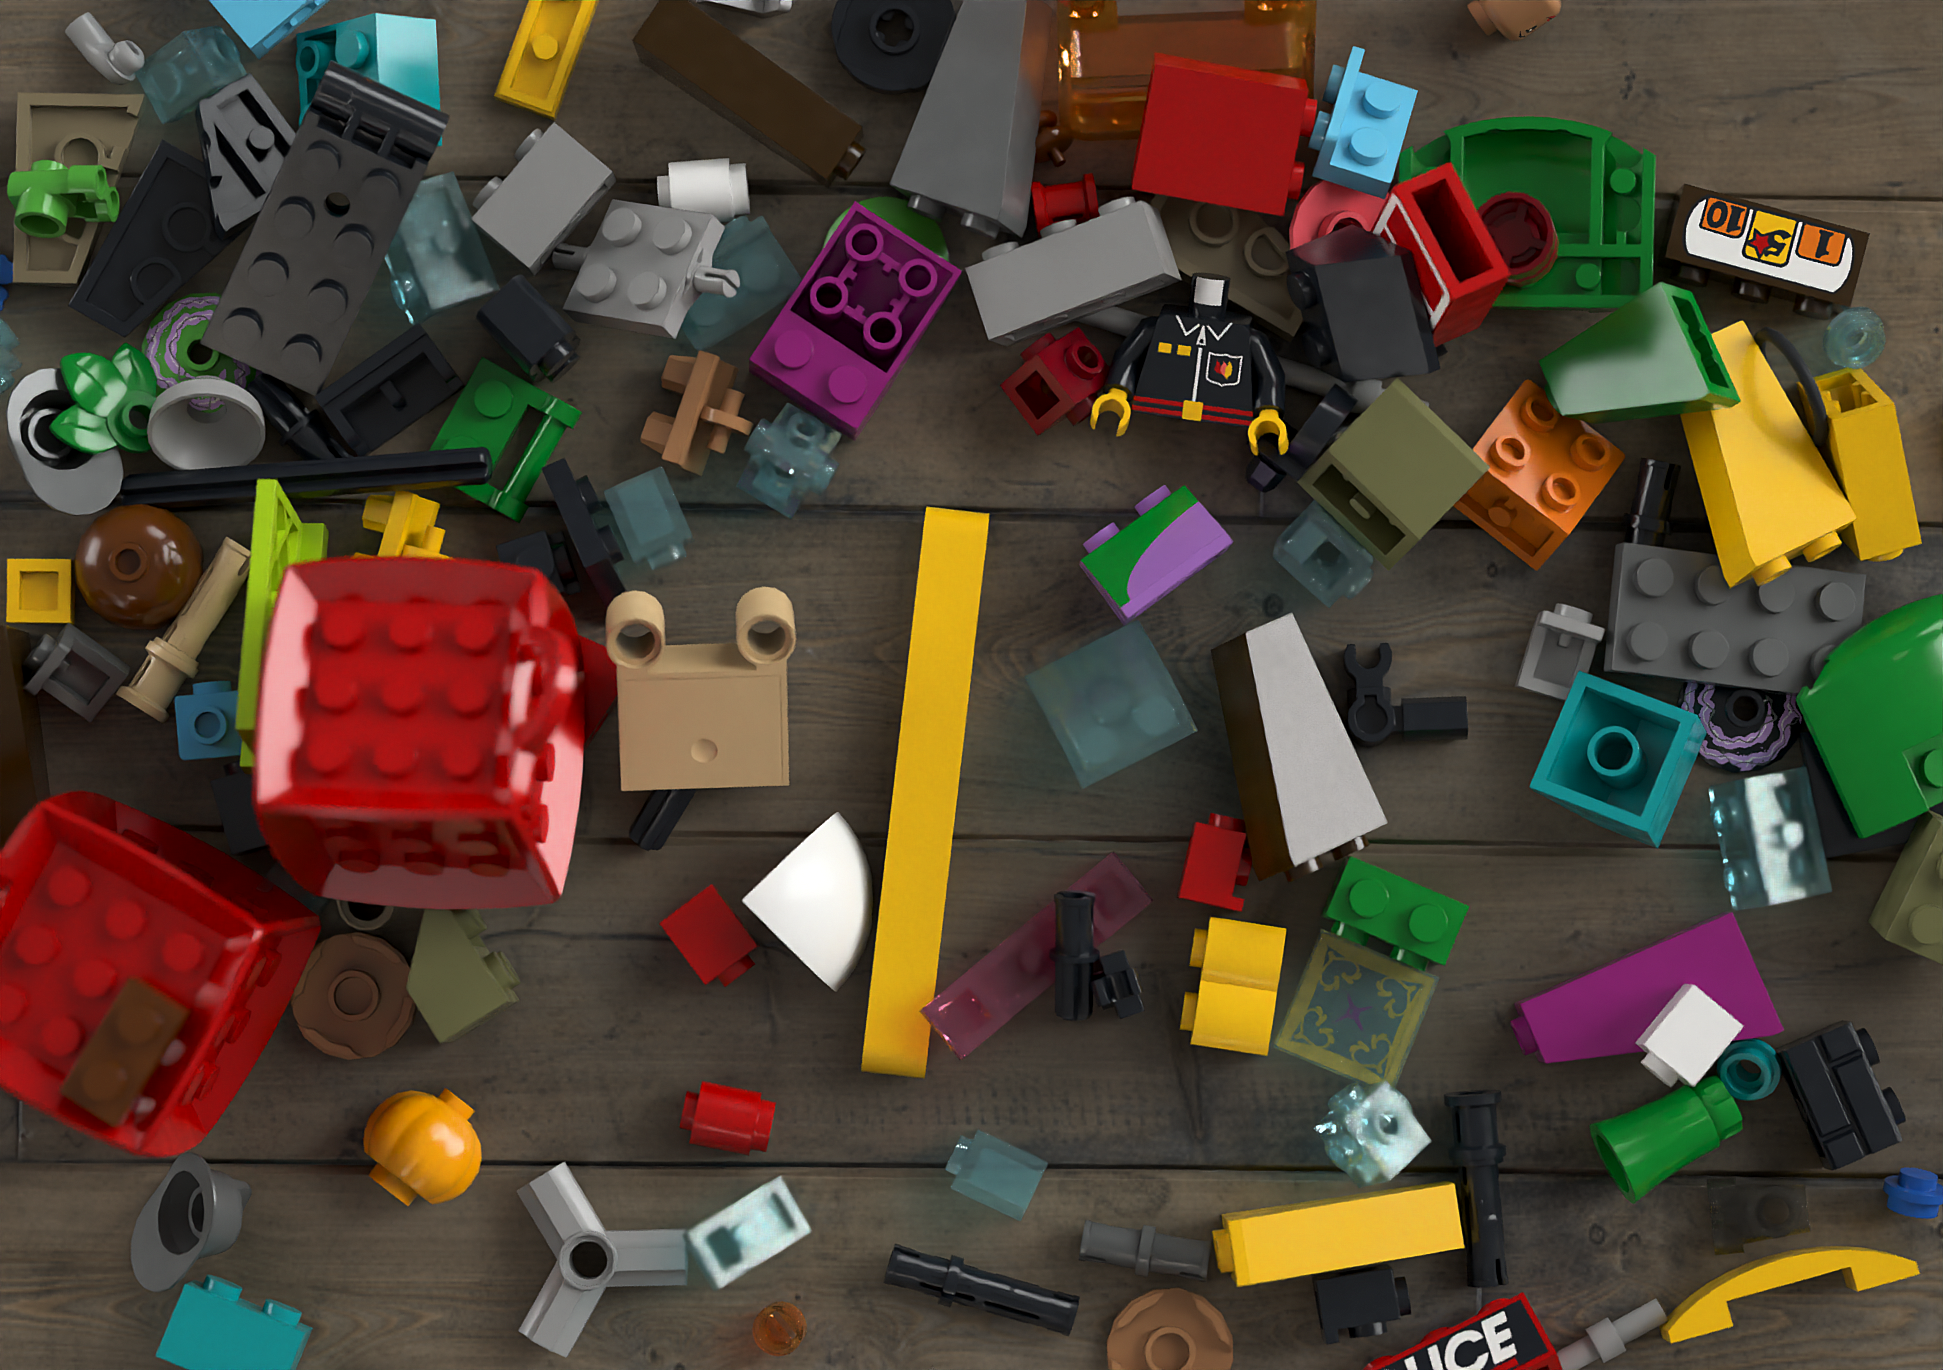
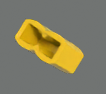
[1180,917,1287,1056]

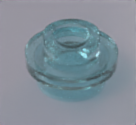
[1822,306,1886,369]

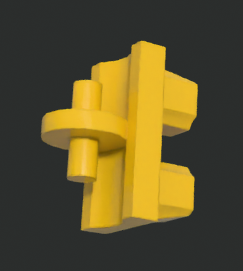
[352,491,454,559]

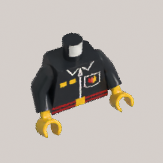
[1090,273,1289,456]

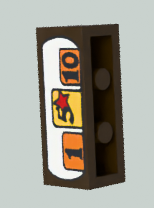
[1656,183,1870,320]

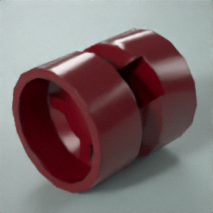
[1477,192,1559,287]

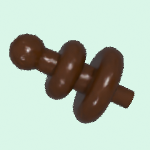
[1034,110,1074,167]

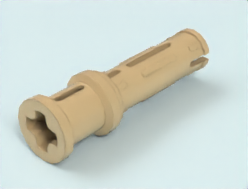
[116,537,251,724]

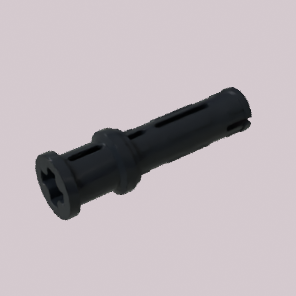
[1444,1089,1509,1288]

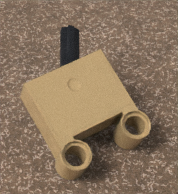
[606,587,796,851]

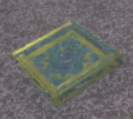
[1272,929,1440,1096]

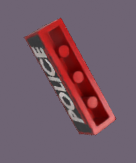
[1363,1292,1563,1370]

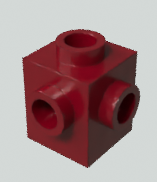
[1000,327,1110,436]

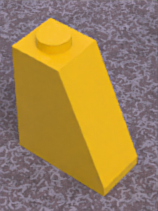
[1797,365,1922,562]

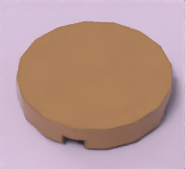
[291,932,418,1060]
[1106,1287,1233,1370]

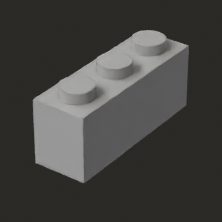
[965,197,1181,347]

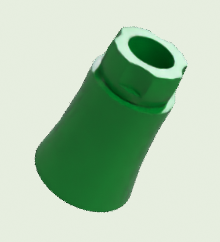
[1590,1075,1743,1204]

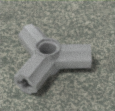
[517,1162,688,1358]

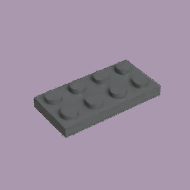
[1603,542,1866,696]

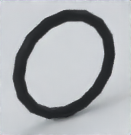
[1753,327,1828,448]

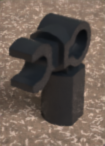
[1343,643,1468,747]

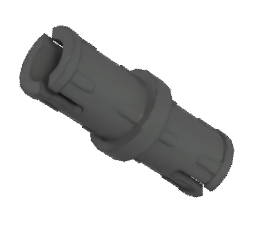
[1079,1220,1212,1282]

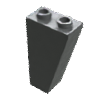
[889,0,1053,239]

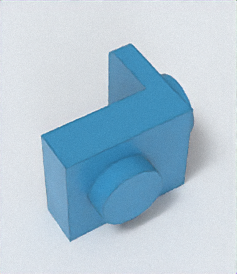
[174,681,242,760]

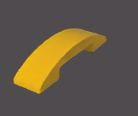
[1659,1246,1920,1344]

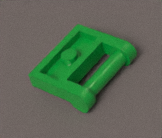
[429,357,582,524]

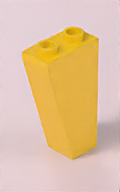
[1680,320,1857,588]
[1212,1181,1464,1286]

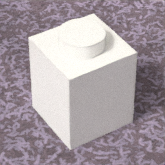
[1635,984,1744,1087]

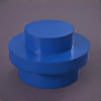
[1883,1167,1943,1219]

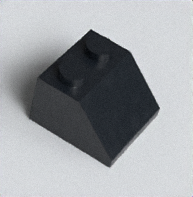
[1285,224,1441,383]

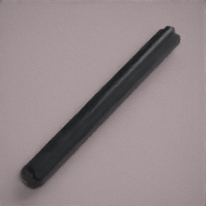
[120,447,493,509]

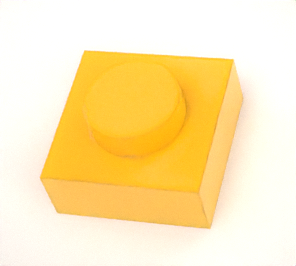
[6,559,75,624]

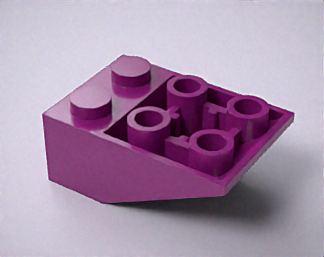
[749,201,962,441]

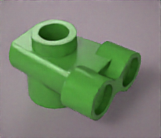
[7,160,120,238]

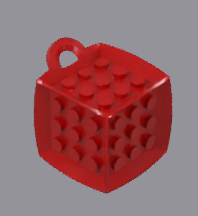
[254,556,585,909]
[0,790,322,1158]

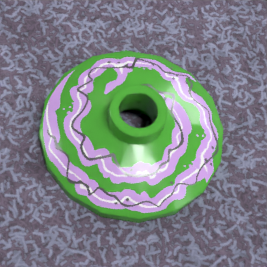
[142,293,262,413]

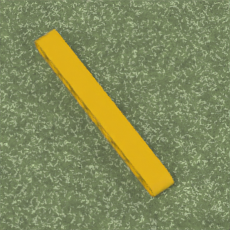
[861,506,990,1079]

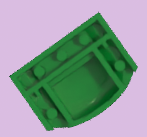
[1399,116,1656,313]
[1795,594,1943,839]

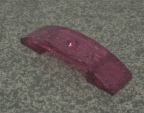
[919,851,1154,1061]

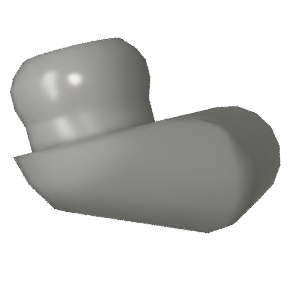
[65,12,144,85]

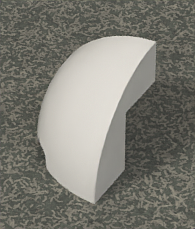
[742,812,873,992]

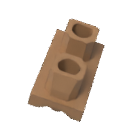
[640,350,754,476]

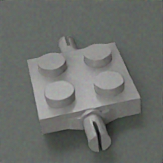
[552,199,740,339]

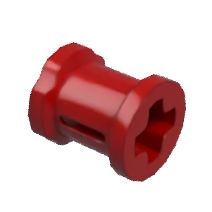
[1031,173,1100,238]

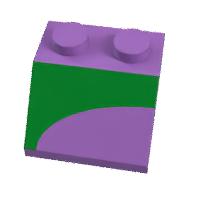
[1079,485,1233,626]

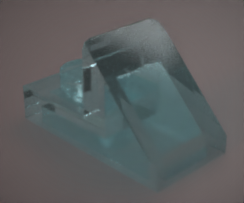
[681,1176,812,1292]

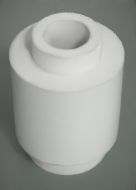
[657,158,750,223]

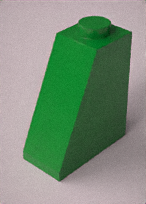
[1539,282,1741,424]

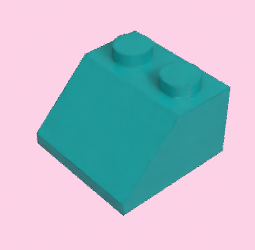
[1529,670,1707,849]

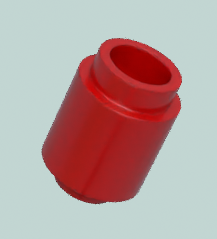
[679,1081,776,1156]

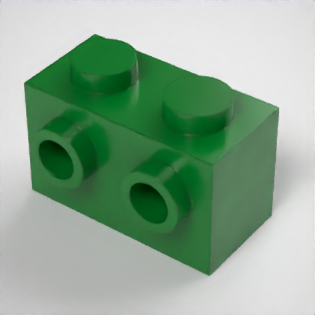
[1320,856,1469,972]

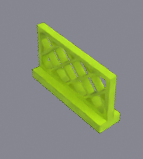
[235,479,329,774]

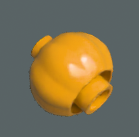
[363,1088,482,1207]

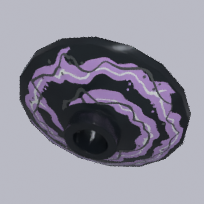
[1677,682,1804,773]

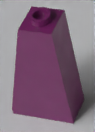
[1510,912,1784,1063]

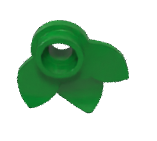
[49,343,157,455]

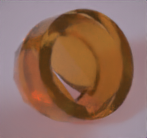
[752,1301,807,1356]

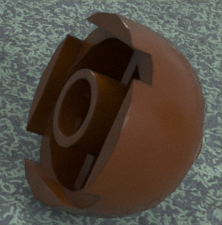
[74,504,204,631]

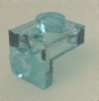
[135,26,247,124]

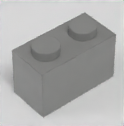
[471,122,617,277]

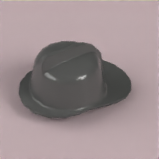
[5,368,124,516]
[131,1152,252,1293]

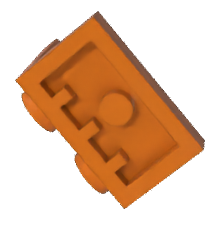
[1453,380,1625,571]

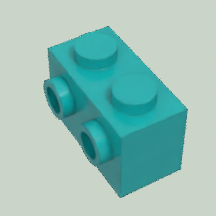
[155,1274,313,1370]

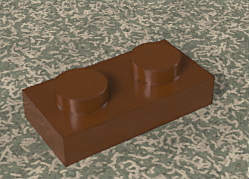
[59,976,192,1127]

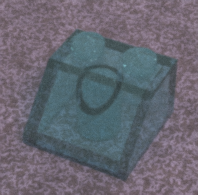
[1024,620,1198,791]

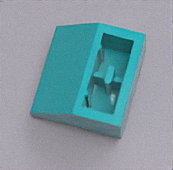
[296,13,442,147]

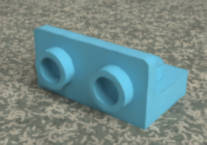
[1308,46,1418,199]

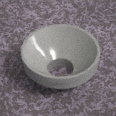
[147,375,265,470]

